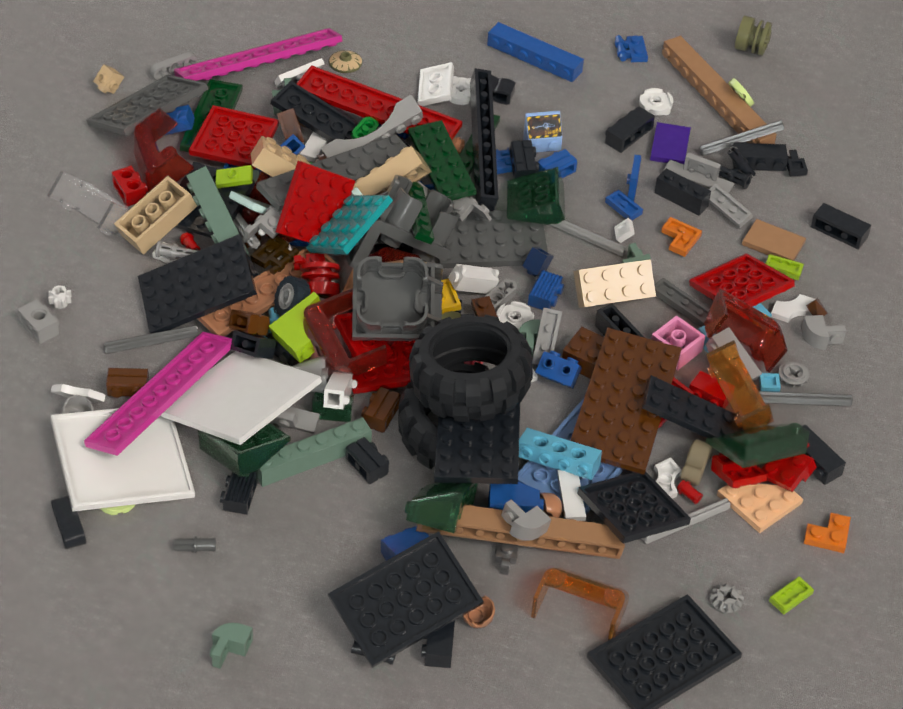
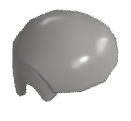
[61,395,93,414]

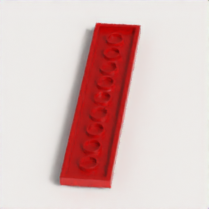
[296,65,462,140]

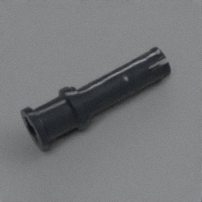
[705,158,752,189]

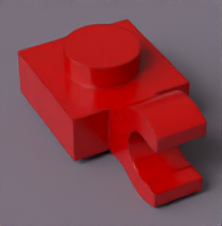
[293,253,325,270]

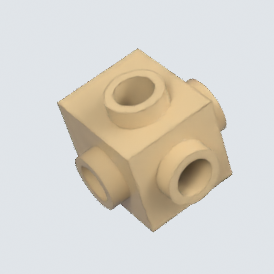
[93,64,124,94]

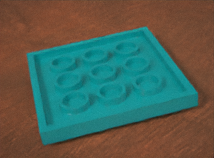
[306,195,393,255]

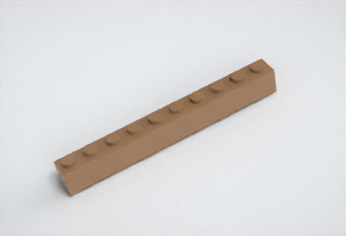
[662,35,777,144]
[416,499,625,559]

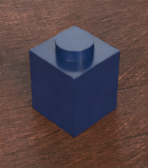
[522,247,554,277]

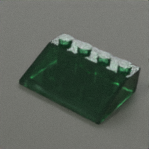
[507,167,565,225]
[198,423,291,477]
[706,423,809,468]

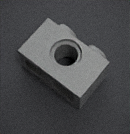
[17,299,60,344]

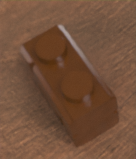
[228,309,270,336]
[106,368,149,398]
[361,387,401,433]

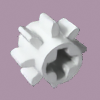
[48,285,72,309]

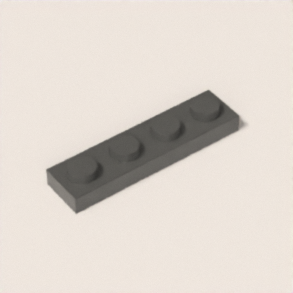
[654,278,720,327]

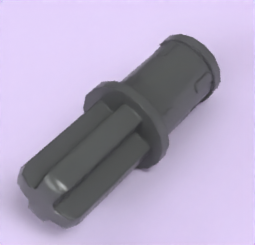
[174,536,216,553]

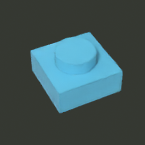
[759,373,781,392]

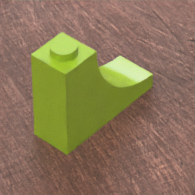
[269,292,323,363]

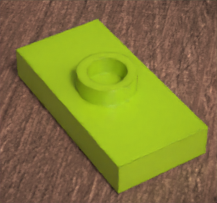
[216,165,253,188]
[765,254,804,280]
[769,576,814,615]

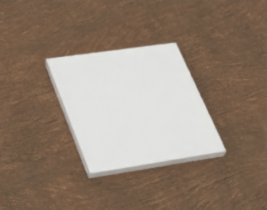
[160,351,322,445]
[50,408,195,512]

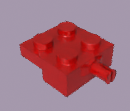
[761,440,817,492]
[711,449,767,488]

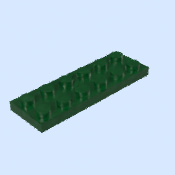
[180,79,243,152]
[408,120,476,201]

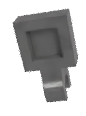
[495,542,518,575]

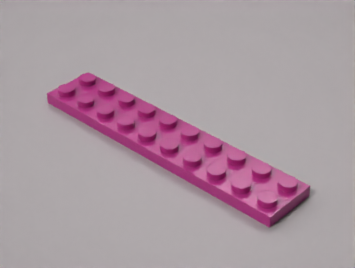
[174,28,343,81]
[84,332,232,456]

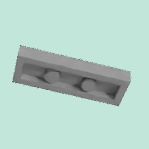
[708,183,753,228]
[532,308,562,365]

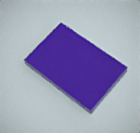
[650,122,691,164]

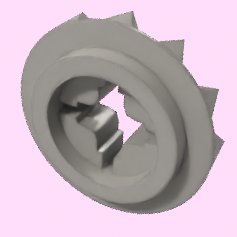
[778,362,809,387]
[710,582,744,613]

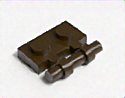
[250,236,299,275]

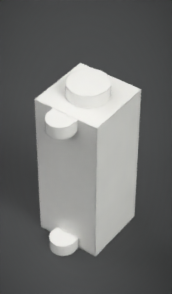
[448,264,499,294]
[323,372,358,410]

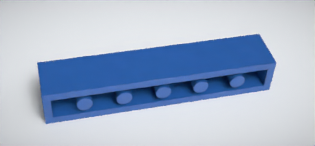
[487,22,584,82]

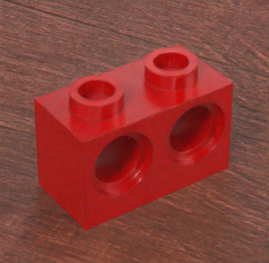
[111,165,148,207]

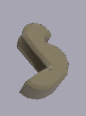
[680,439,714,486]

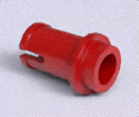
[180,232,201,251]
[677,480,703,505]

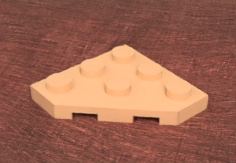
[717,483,803,533]

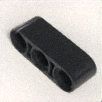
[51,495,87,549]

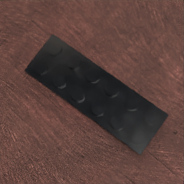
[270,81,359,142]
[642,375,754,452]

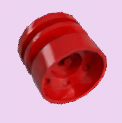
[300,261,340,299]

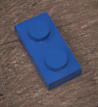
[605,190,643,221]

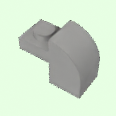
[801,315,846,350]
[501,499,552,541]

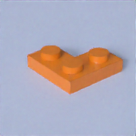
[661,217,702,257]
[804,513,851,553]

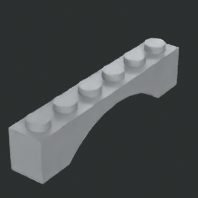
[321,95,423,158]

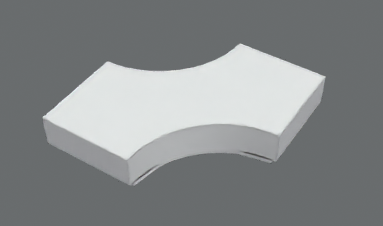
[771,294,815,323]
[51,384,106,402]
[654,457,682,499]

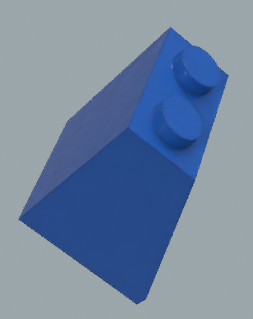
[488,482,544,513]
[381,526,429,560]

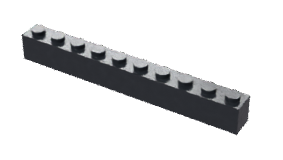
[470,68,499,211]

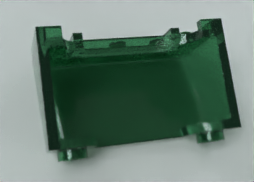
[405,483,478,533]

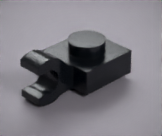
[787,149,808,177]

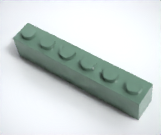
[186,166,249,254]
[253,417,372,487]

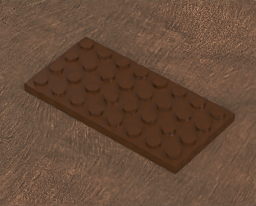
[570,328,682,475]

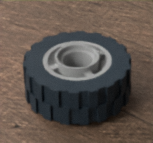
[274,276,311,316]

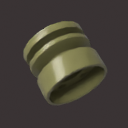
[735,15,772,56]

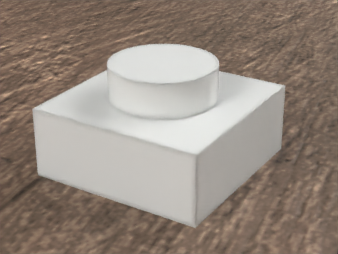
[614,218,635,243]

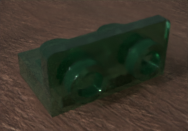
[312,392,354,422]

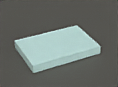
[229,191,270,214]

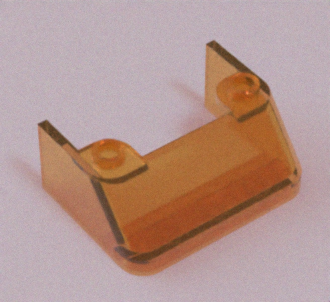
[706,340,774,430]
[531,567,629,640]

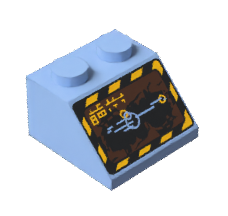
[523,110,562,153]

